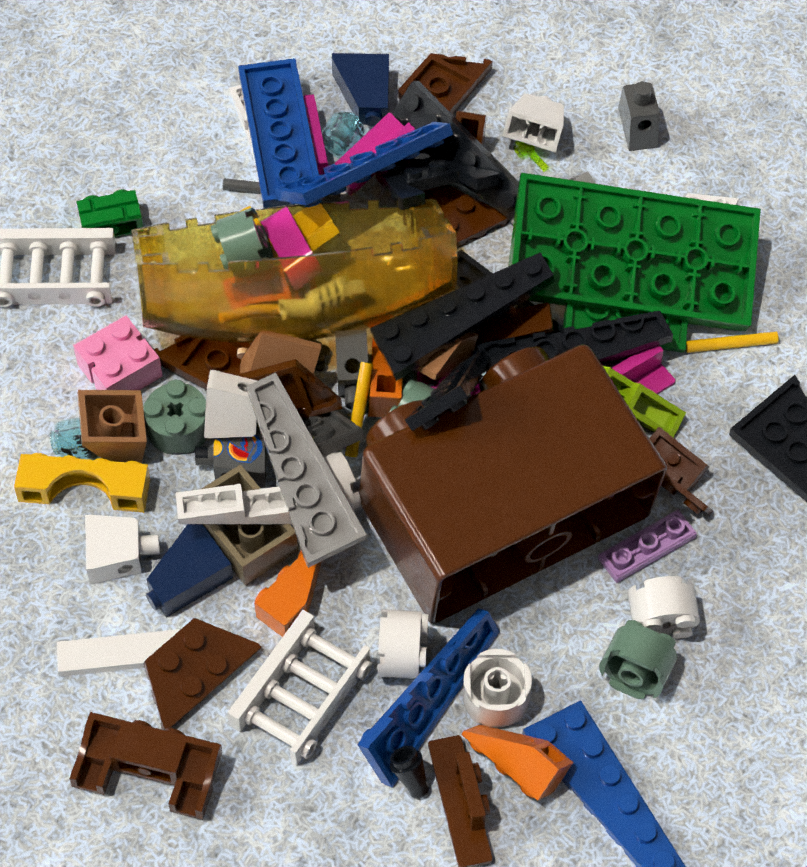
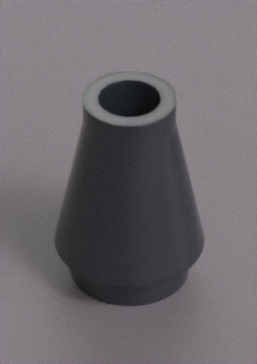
[390,746,429,798]

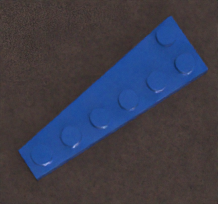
[274,122,453,207]
[357,608,500,788]
[522,700,686,867]

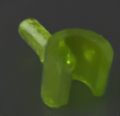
[514,141,549,172]

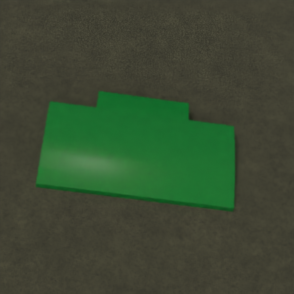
[508,173,761,352]

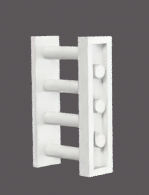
[0,228,116,307]
[227,610,372,766]

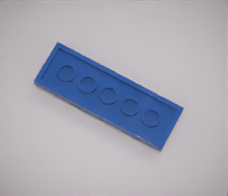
[238,58,323,208]

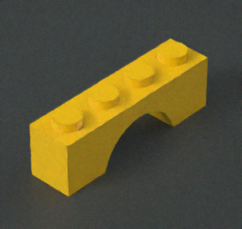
[14,453,151,513]

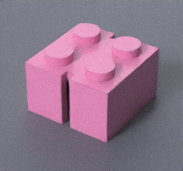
[73,315,163,390]

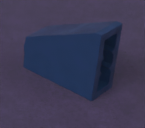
[332,53,389,127]
[146,524,233,618]

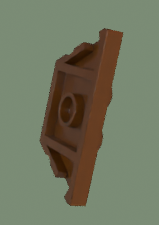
[398,53,493,115]
[403,185,509,250]
[154,322,251,390]
[236,359,342,419]
[143,618,261,730]

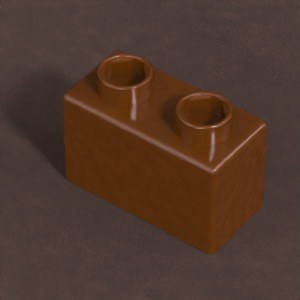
[359,344,667,624]

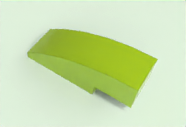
[603,366,686,438]

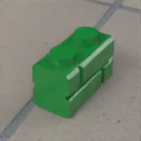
[76,189,144,238]

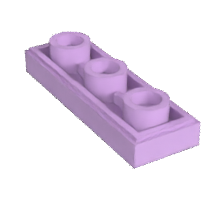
[598,510,697,583]

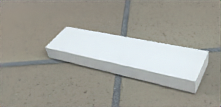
[57,629,181,677]

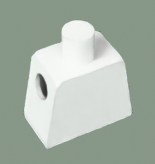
[502,93,564,153]
[204,370,258,438]
[85,515,160,584]

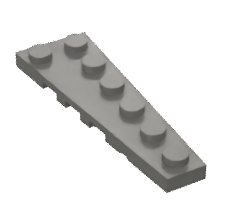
[247,373,367,568]

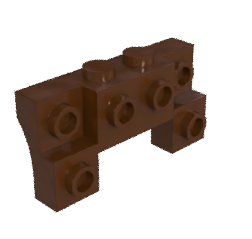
[69,712,223,820]

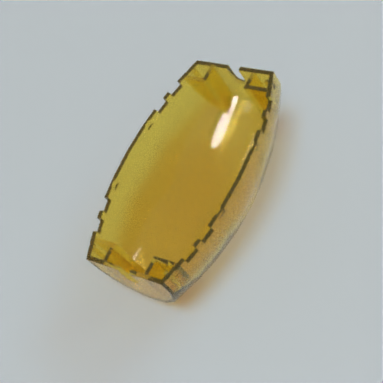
[131,199,457,343]

